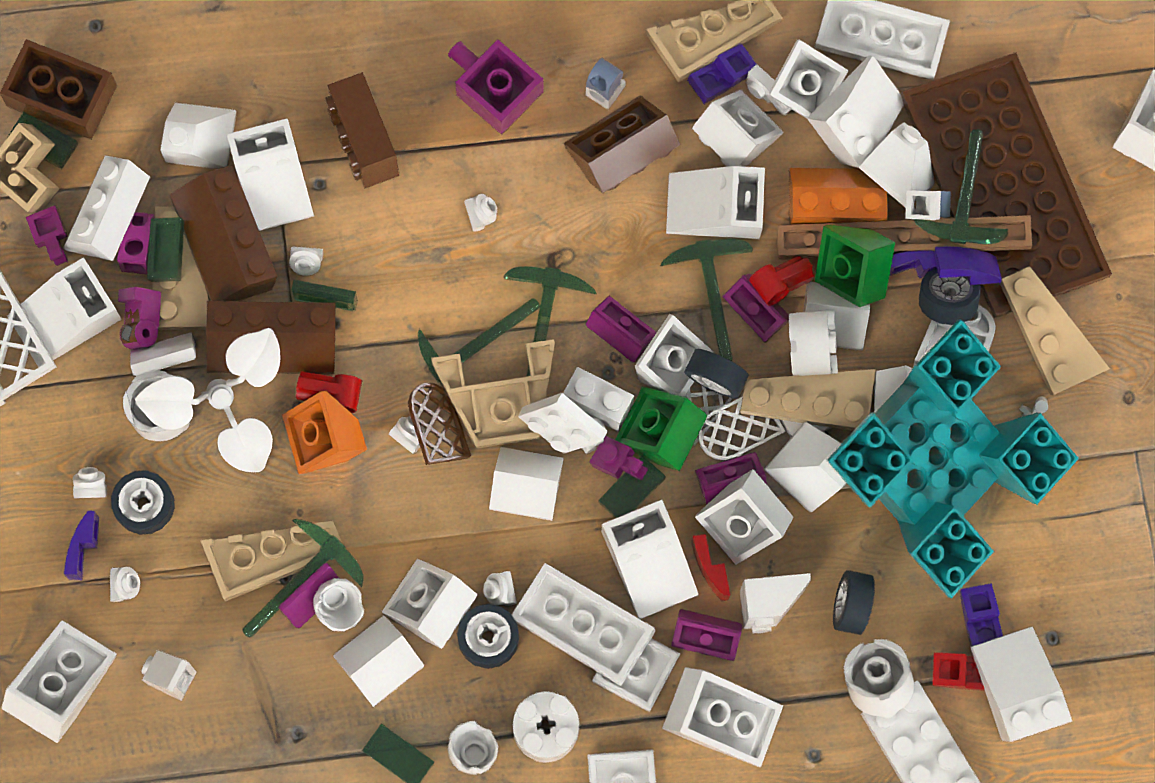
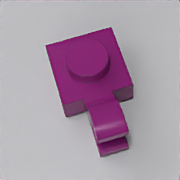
[26,205,68,266]
[589,436,648,480]

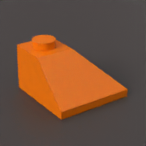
[282,391,367,474]

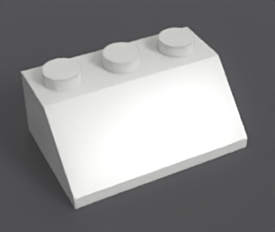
[63,155,150,261]

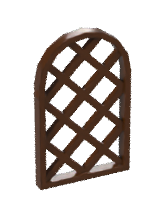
[408,383,471,465]

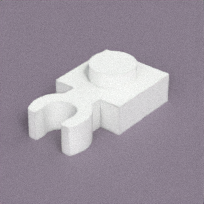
[746,64,791,116]

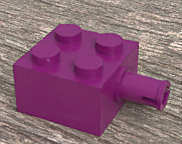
[448,39,544,135]

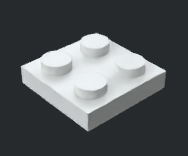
[518,393,607,454]

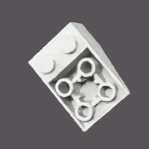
[227,118,314,231]
[666,166,765,239]
[7,257,122,367]
[601,500,699,619]

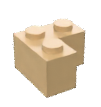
[0,123,60,212]

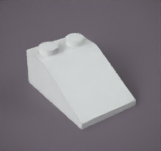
[807,55,904,167]
[1113,69,1155,171]
[2,621,117,743]
[970,627,1072,742]
[662,667,783,767]

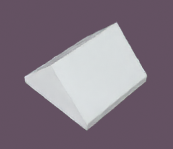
[803,282,870,351]
[635,314,713,397]
[489,447,564,521]
[333,616,424,707]

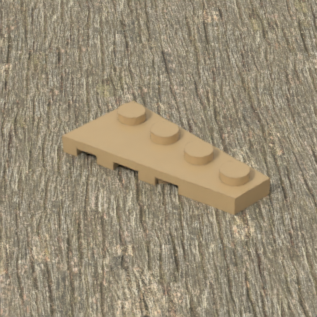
[645,0,782,82]
[153,206,210,330]
[1000,267,1110,395]
[740,369,876,431]
[200,521,346,602]

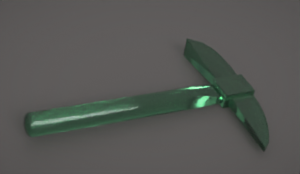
[913,129,1008,244]
[660,239,753,361]
[504,266,596,377]
[418,298,540,389]
[242,519,364,638]

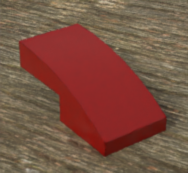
[691,534,730,601]
[932,652,985,691]

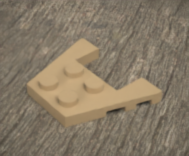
[431,339,555,449]

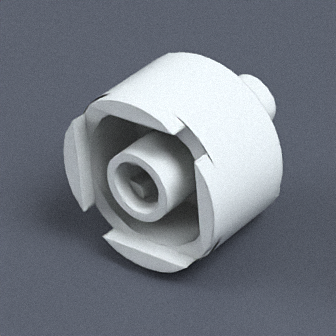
[789,310,838,376]
[123,370,190,441]
[844,639,914,718]
[513,692,579,762]

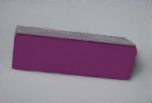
[722,273,789,342]
[586,296,657,362]
[695,452,767,505]
[279,563,339,628]
[671,609,743,661]

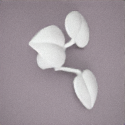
[135,328,280,472]

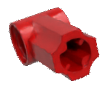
[749,256,814,306]
[296,371,363,413]

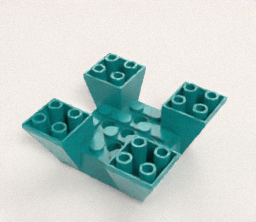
[827,319,1079,598]

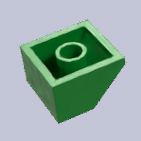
[814,225,895,307]
[615,386,708,471]

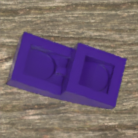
[687,43,756,104]
[934,246,1002,285]
[889,251,937,279]
[64,511,99,580]
[960,583,1003,655]

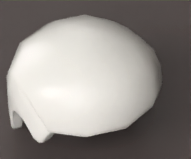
[313,578,364,631]
[448,721,498,775]

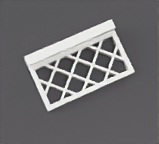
[0,271,57,406]

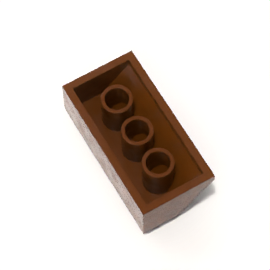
[170,165,277,301]
[206,301,336,374]

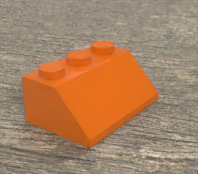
[789,168,887,225]

